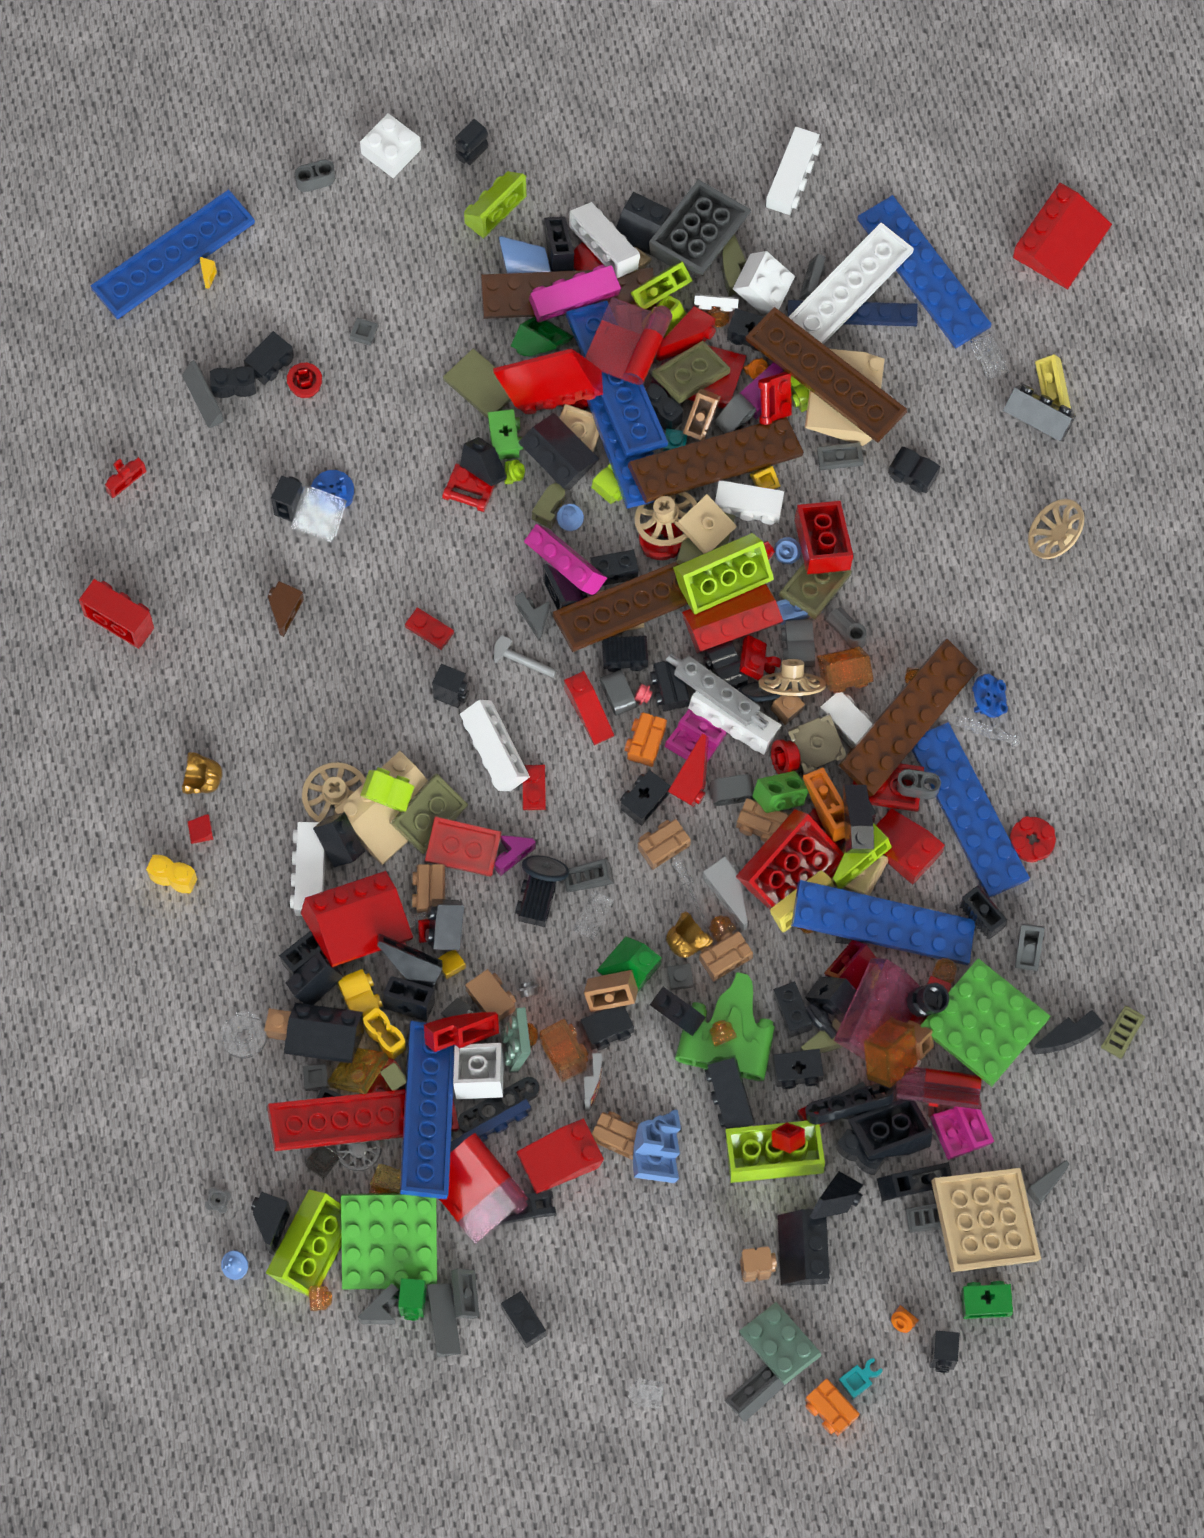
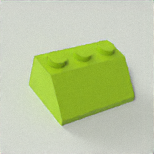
[464,171,527,239]

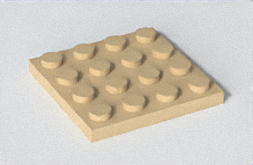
[931,1168,1041,1272]

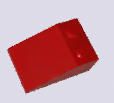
[876,809,945,885]
[516,1118,604,1194]

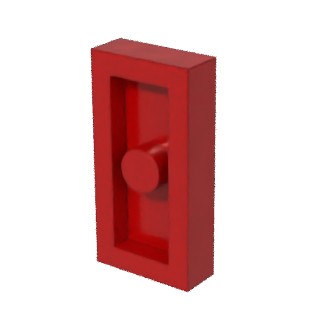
[405,607,454,650]
[523,765,546,810]

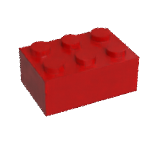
[794,501,853,575]
[79,579,154,649]

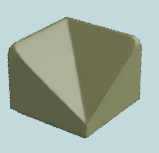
[380,1063,407,1091]

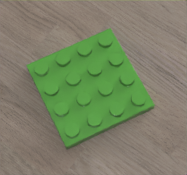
[920,958,1051,1087]
[341,1193,437,1289]

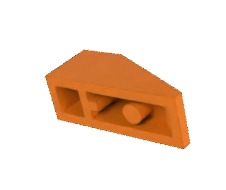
[803,768,845,842]

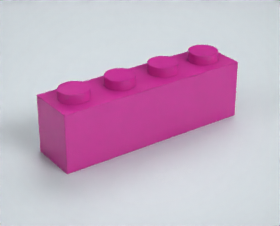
[529,265,621,323]
[524,524,607,595]

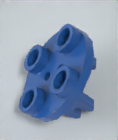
[311,470,354,512]
[972,674,1008,718]

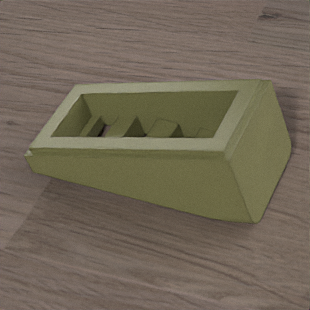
[1101,1006,1145,1059]

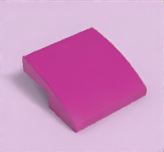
[664,709,727,763]
[930,1106,994,1160]

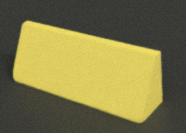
[1035,354,1071,409]
[770,871,834,933]

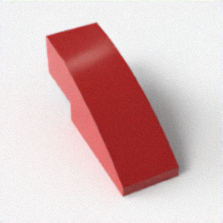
[424,1012,499,1052]

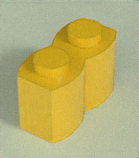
[146,855,197,893]
[338,969,383,1017]
[363,1008,406,1060]

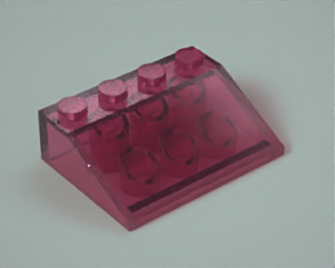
[834,958,920,1073]

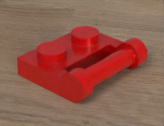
[758,372,792,425]
[442,463,495,512]

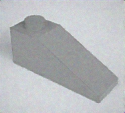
[702,857,748,931]

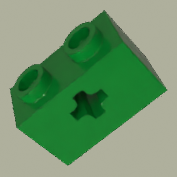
[398,1278,427,1321]
[961,1281,1013,1319]

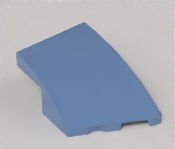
[499,236,551,273]
[633,1110,681,1183]

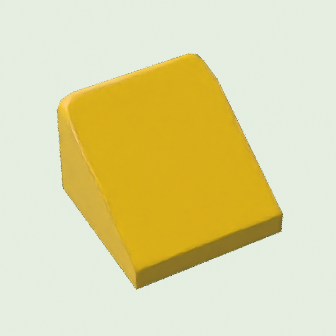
[200,257,217,289]
[750,466,781,489]
[438,950,466,980]

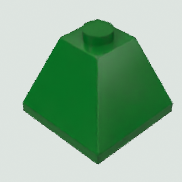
[511,317,574,357]
[596,936,662,993]

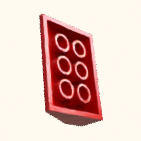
[1013,183,1112,290]
[493,348,603,414]
[736,809,844,909]
[300,871,413,967]

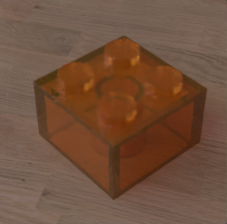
[817,646,874,693]
[540,1018,588,1082]
[864,1018,918,1088]

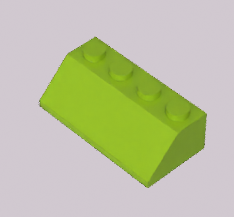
[673,533,774,614]
[725,1121,825,1183]
[266,1189,342,1299]

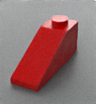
[656,306,716,361]
[564,671,614,746]
[668,733,709,807]

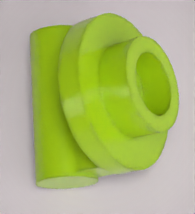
[505,459,525,484]

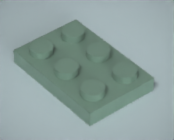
[501,1007,531,1073]
[739,1302,822,1385]

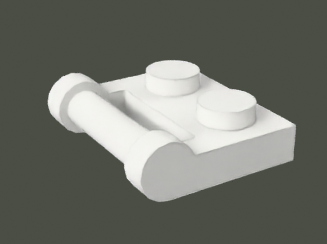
[694,293,739,311]

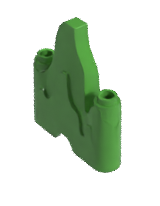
[675,972,775,1081]

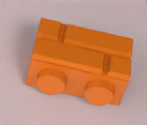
[624,712,667,767]
[805,1379,860,1436]

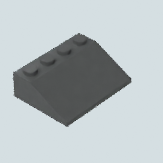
[649,179,751,275]

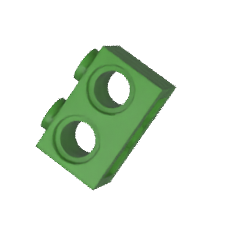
[753,771,808,813]

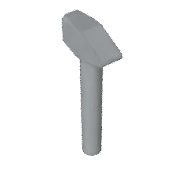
[494,635,557,678]

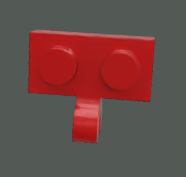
[105,457,147,498]
[740,635,781,681]

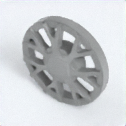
[336,1140,380,1171]

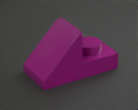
[495,836,536,876]

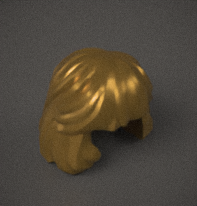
[182,752,223,794]
[666,911,713,958]

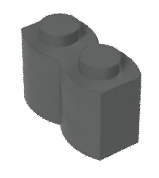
[781,619,816,667]

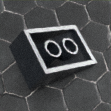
[848,1095,933,1159]

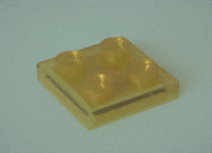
[327,1048,389,1094]

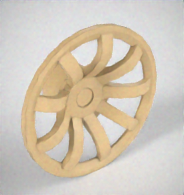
[635,492,697,546]
[1028,499,1084,559]
[758,659,826,696]
[302,762,366,822]

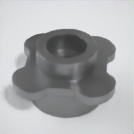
[517,981,540,998]
[205,1188,231,1214]

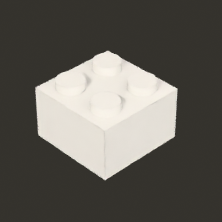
[360,113,421,178]
[733,251,795,314]
[453,1043,504,1099]

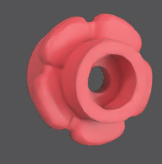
[634,684,652,705]

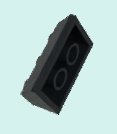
[518,413,600,490]
[284,1002,364,1063]
[777,1209,830,1286]

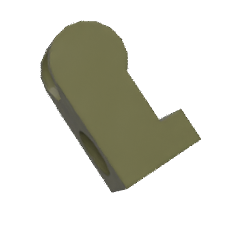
[532,483,565,529]

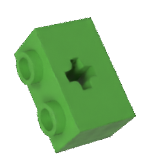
[488,409,523,460]

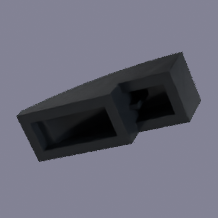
[1032,1010,1104,1055]

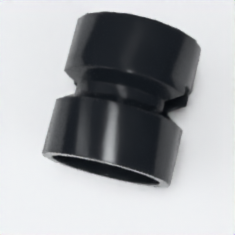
[907,983,949,1017]

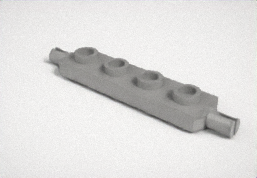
[666,653,769,730]

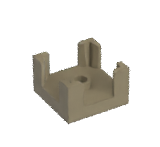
[788,713,846,774]

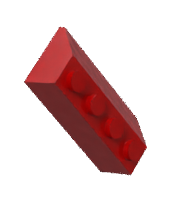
[681,584,783,654]

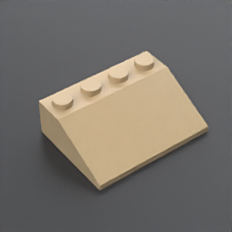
[805,349,885,446]
[334,751,428,865]

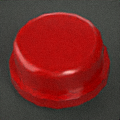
[287,362,322,398]
[771,739,801,774]

